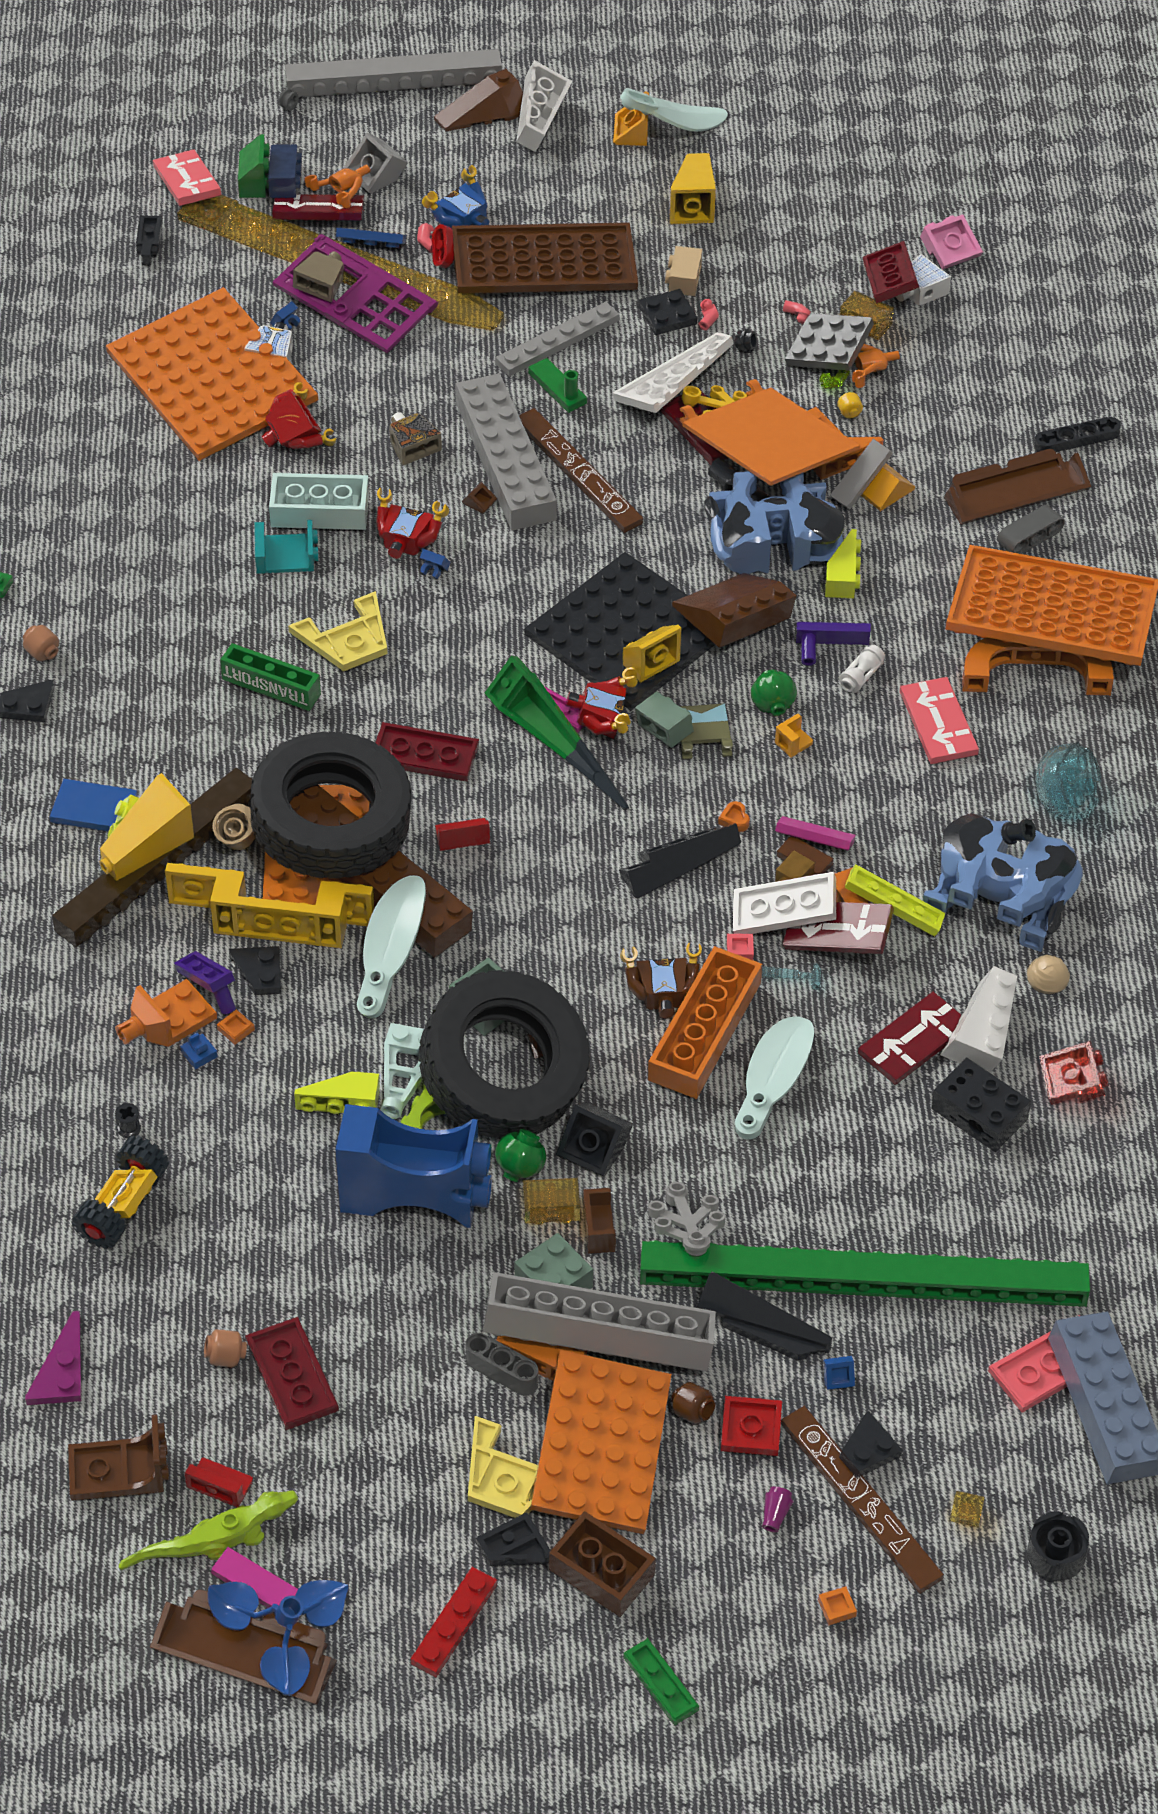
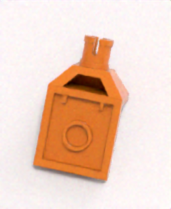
[115,979,217,1047]

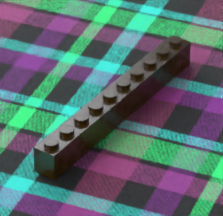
[52,767,252,948]

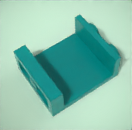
[254,520,319,574]

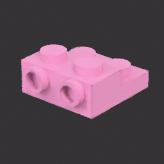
[920,214,983,270]

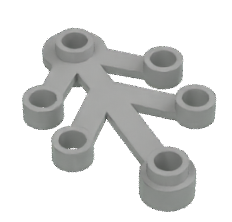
[648,1182,726,1256]

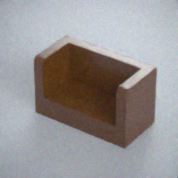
[583,1188,616,1254]

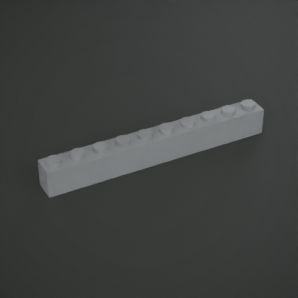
[285,49,502,97]

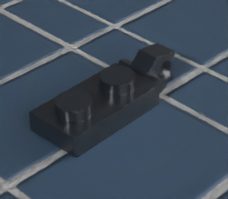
[136,215,163,265]

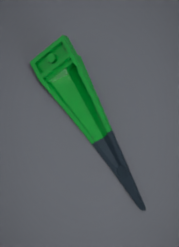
[484,655,629,808]

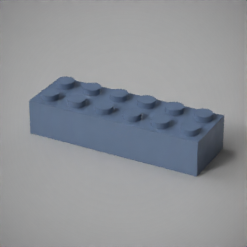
[1048,1311,1158,1484]

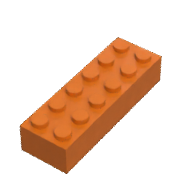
[648,946,762,1099]

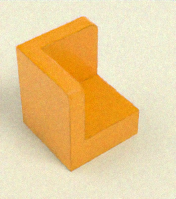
[775,714,813,758]

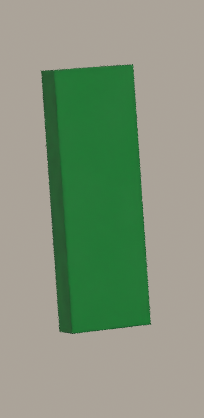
[623,1638,699,1726]

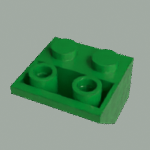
[238,134,270,198]

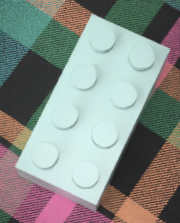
[269,473,369,530]

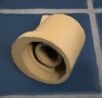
[212,804,255,850]

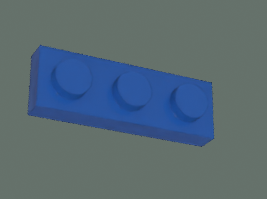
[336,228,406,248]

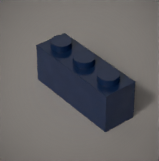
[268,144,302,198]

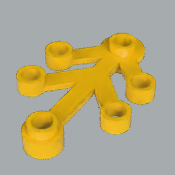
[681,385,747,414]

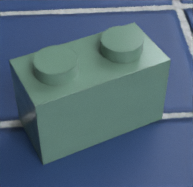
[635,692,694,748]

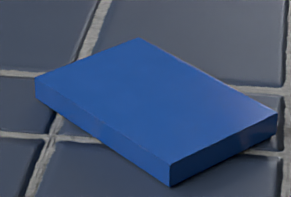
[50,779,138,832]

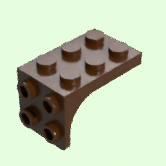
[68,1414,169,1501]

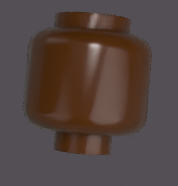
[672,1382,715,1424]

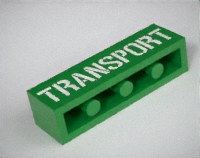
[220,643,321,711]

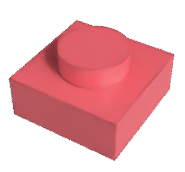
[727,934,754,960]

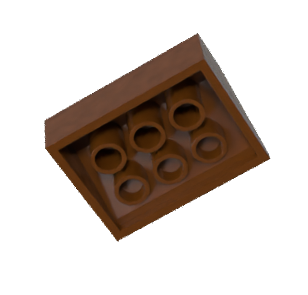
[672,573,797,648]

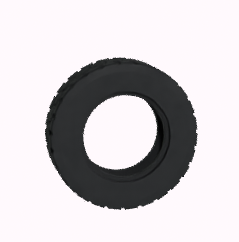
[251,731,412,879]
[419,970,590,1139]

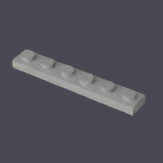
[495,302,620,377]

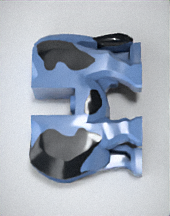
[704,471,845,574]
[923,813,1083,952]

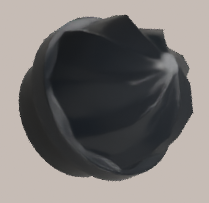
[734,329,757,352]

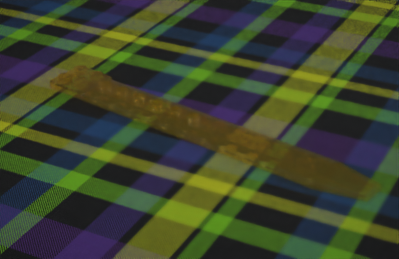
[177,195,504,331]

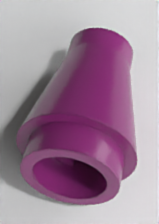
[762,1486,793,1533]

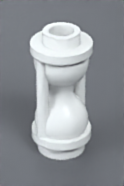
[839,645,885,693]

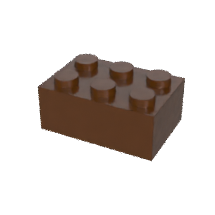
[549,1511,656,1617]

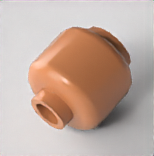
[23,625,59,661]
[204,1329,247,1368]

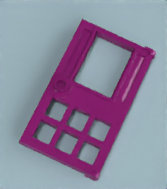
[273,234,438,353]

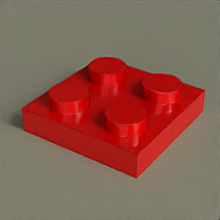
[721,1396,782,1456]

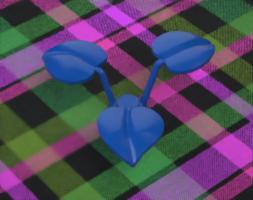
[208,1580,348,1696]

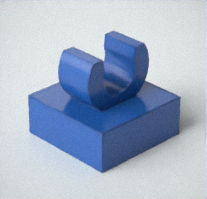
[270,301,301,331]
[420,549,451,579]
[180,1032,218,1070]
[824,1356,855,1390]

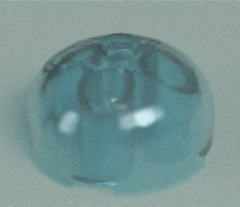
[1035,742,1101,820]

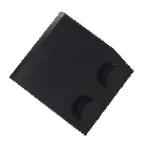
[556,1102,633,1176]

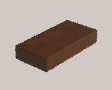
[777,836,834,875]

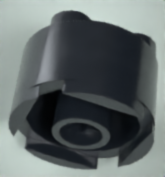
[1027,1511,1089,1582]

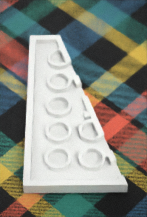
[612,332,733,413]

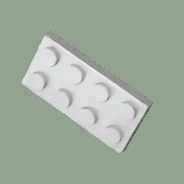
[733,872,836,934]

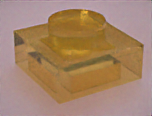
[950,1491,985,1528]

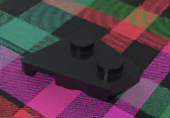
[0,680,55,722]
[229,946,281,995]
[839,1411,903,1478]
[476,1512,551,1566]

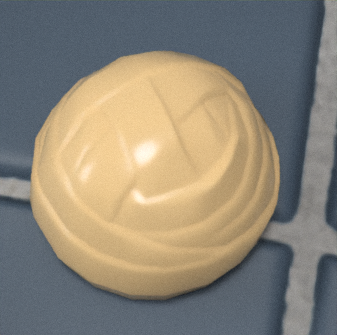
[1027,955,1070,994]

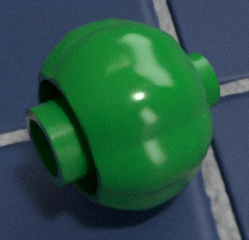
[750,670,797,716]
[495,1129,547,1182]

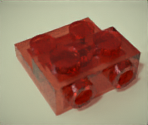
[1039,1041,1109,1105]

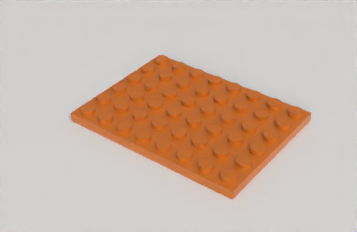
[106,287,319,461]
[945,545,1158,666]

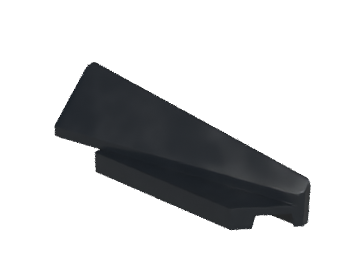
[619,823,741,899]
[697,1272,832,1361]

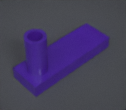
[796,622,871,666]
[174,951,236,1014]

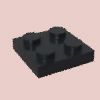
[638,289,698,336]

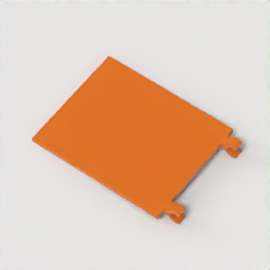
[680,379,860,486]

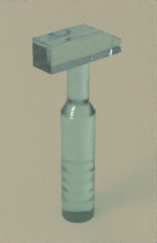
[762,963,821,990]

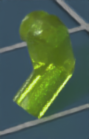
[819,370,850,389]

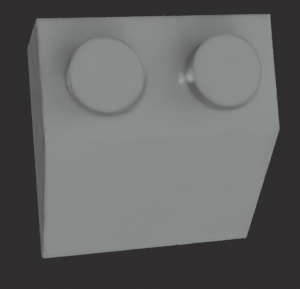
[343,133,408,193]

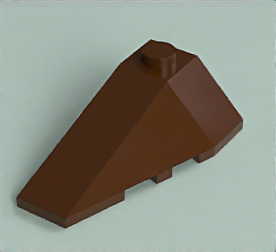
[434,69,523,132]

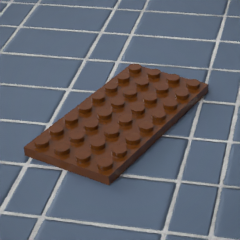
[452,222,638,294]

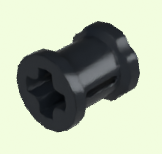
[1001,819,1036,845]
[115,1103,141,1138]

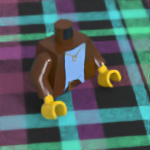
[620,943,702,1018]

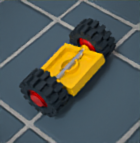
[72,1136,169,1249]

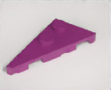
[25,1311,82,1405]

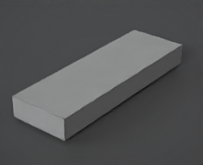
[830,439,893,510]

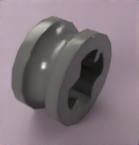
[278,88,299,111]

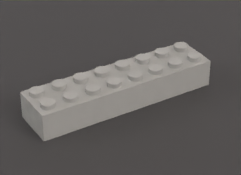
[455,373,557,531]
[483,1272,716,1372]

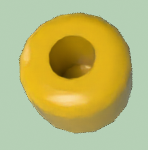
[837,392,863,418]

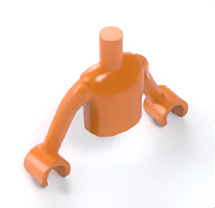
[305,164,370,208]
[852,344,900,388]

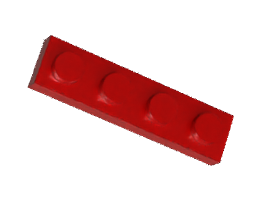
[410,1567,497,1678]

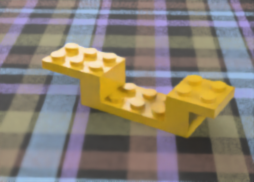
[165,863,374,948]

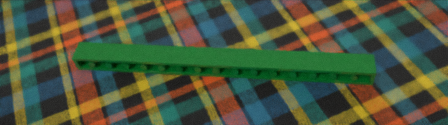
[640,1240,1090,1307]

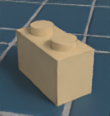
[665,246,702,296]

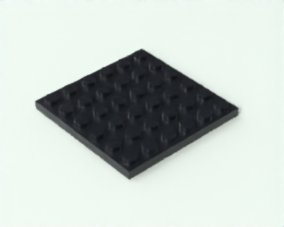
[525,552,716,711]

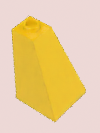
[670,153,716,224]
[99,773,194,881]

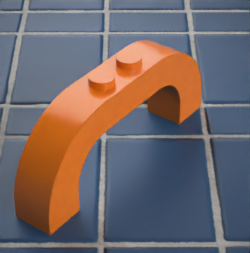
[962,637,1114,695]

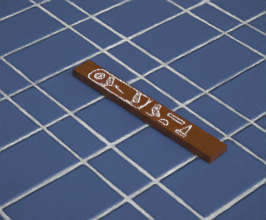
[519,408,643,533]
[781,1405,944,1594]

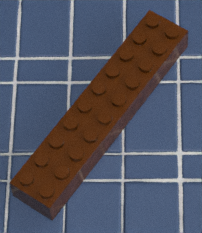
[290,784,473,958]

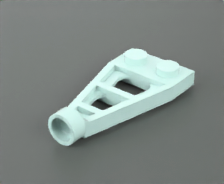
[380,1023,424,1119]

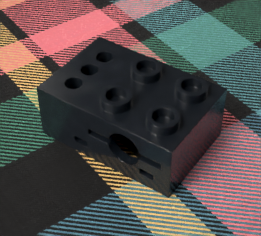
[931,1057,1031,1153]

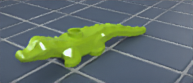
[119,1491,298,1570]

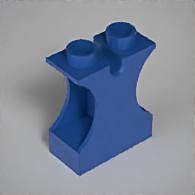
[336,1104,492,1228]

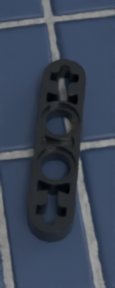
[1034,417,1121,452]

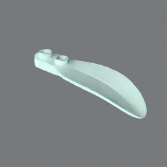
[620,88,728,132]
[357,875,426,1019]
[735,1016,814,1140]

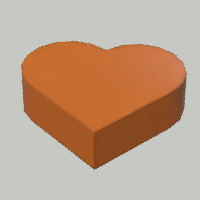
[718,801,750,832]

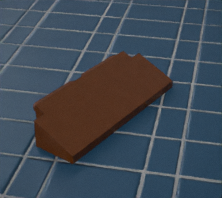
[944,449,1091,525]
[150,1590,337,1705]

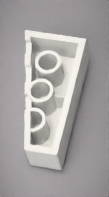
[516,60,572,152]
[941,966,1017,1073]

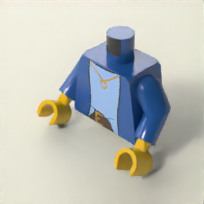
[422,165,490,229]

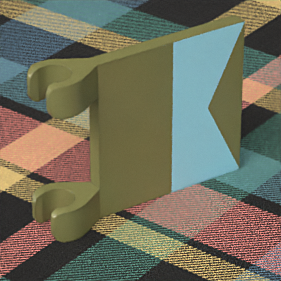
[680,703,733,759]

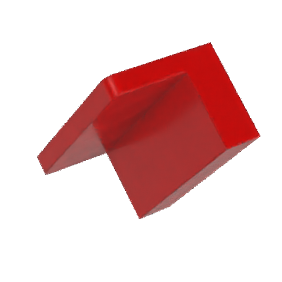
[435,818,490,851]
[185,1458,253,1507]

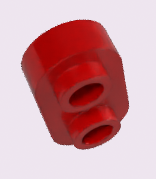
[432,224,454,269]

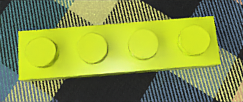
[845,864,945,937]

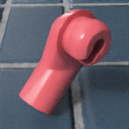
[417,223,434,253]
[699,299,719,330]
[783,300,811,324]

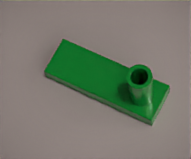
[528,358,587,413]

